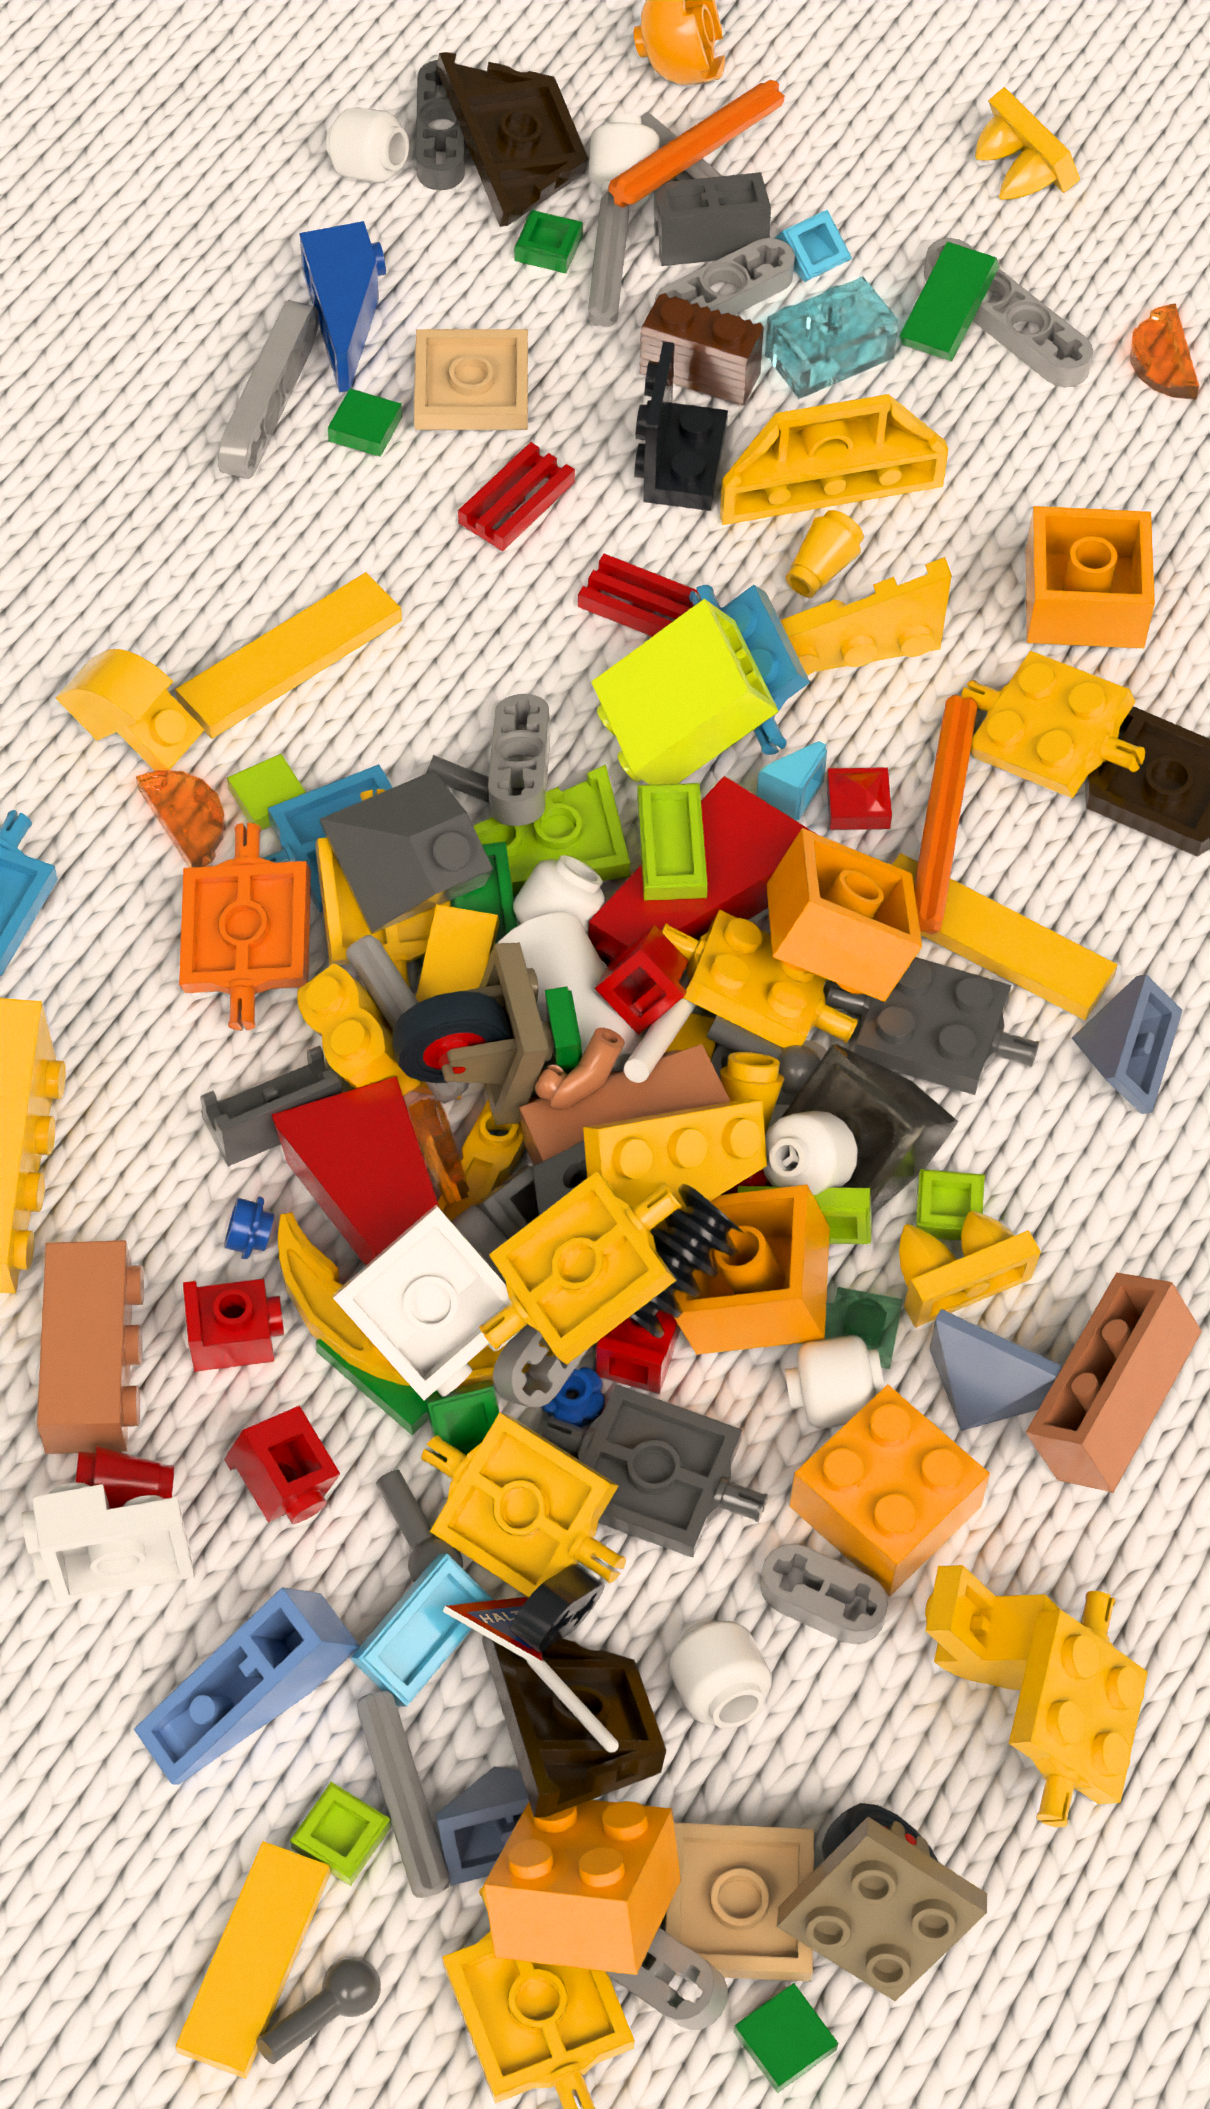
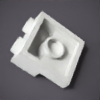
[333,1205,520,1400]
[21,1483,194,1603]

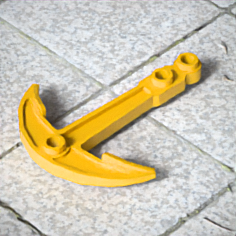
[278,1068,554,1389]

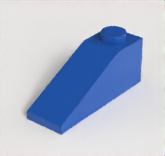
[299,221,386,393]

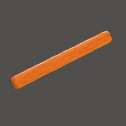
[608,79,785,208]
[914,694,978,935]

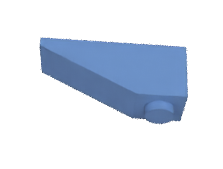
[134,1587,360,1785]

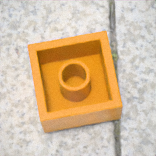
[1025,506,1155,649]
[767,828,922,1002]
[673,1184,830,1355]
[789,1384,990,1597]
[484,1800,681,1975]

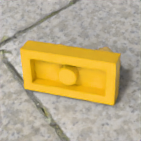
[975,87,1080,200]
[899,1211,1041,1328]

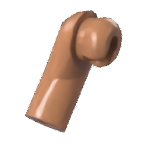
[535,1028,625,1110]

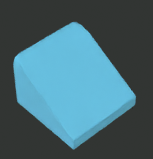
[775,209,852,282]
[756,741,827,820]

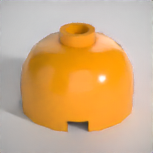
[633,0,725,85]

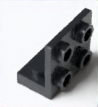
[634,341,728,511]

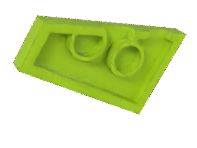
[473,764,631,896]

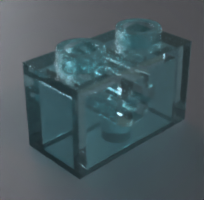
[765,276,899,399]

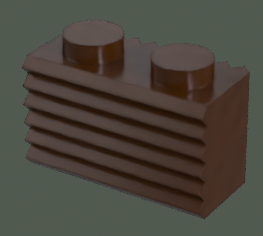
[639,293,764,405]

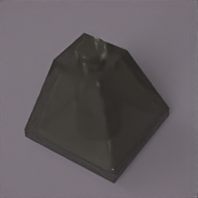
[781,1044,959,1216]

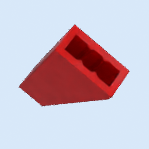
[589,776,816,966]
[272,1076,439,1266]

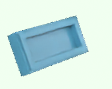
[350,1553,493,1707]

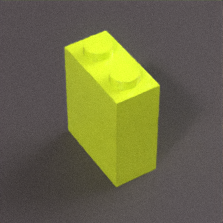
[591,599,779,785]

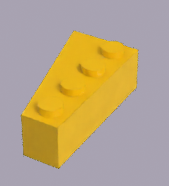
[0,998,66,1294]

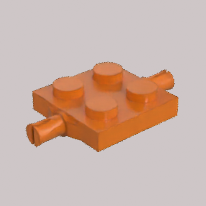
[179,823,311,1031]

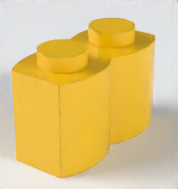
[297,963,420,1096]

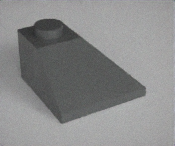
[319,771,493,935]

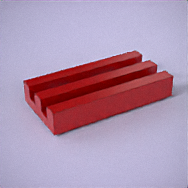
[458,442,575,552]
[578,553,699,637]

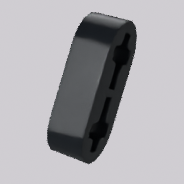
[510,1564,605,1653]

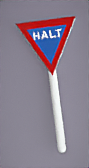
[443,1597,618,1753]

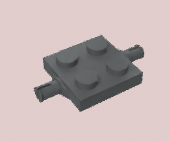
[826,957,1040,1095]
[542,1384,768,1558]

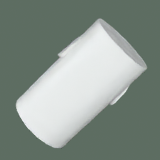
[490,912,643,1072]

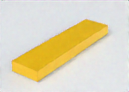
[175,572,402,739]
[892,853,1118,1021]

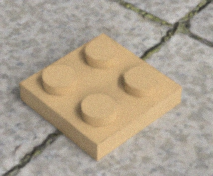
[414,329,528,430]
[665,1823,814,1982]

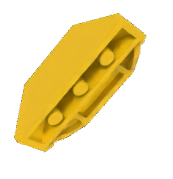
[720,394,949,525]

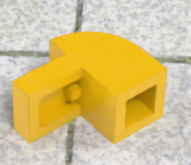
[55,648,205,775]
[925,1565,1060,1690]

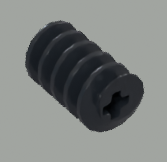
[631,1183,745,1338]

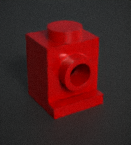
[594,925,689,1035]
[183,1279,284,1372]
[596,1311,681,1394]
[224,1405,340,1524]

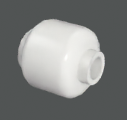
[326,107,409,182]
[588,114,660,196]
[513,855,606,935]
[763,1111,858,1195]
[785,1335,884,1429]
[668,1620,772,1728]

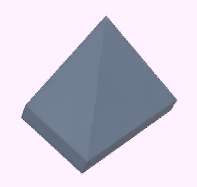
[1072,974,1183,1114]
[929,1309,1063,1431]
[435,1766,529,1886]

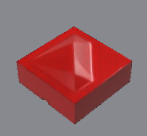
[826,767,892,830]

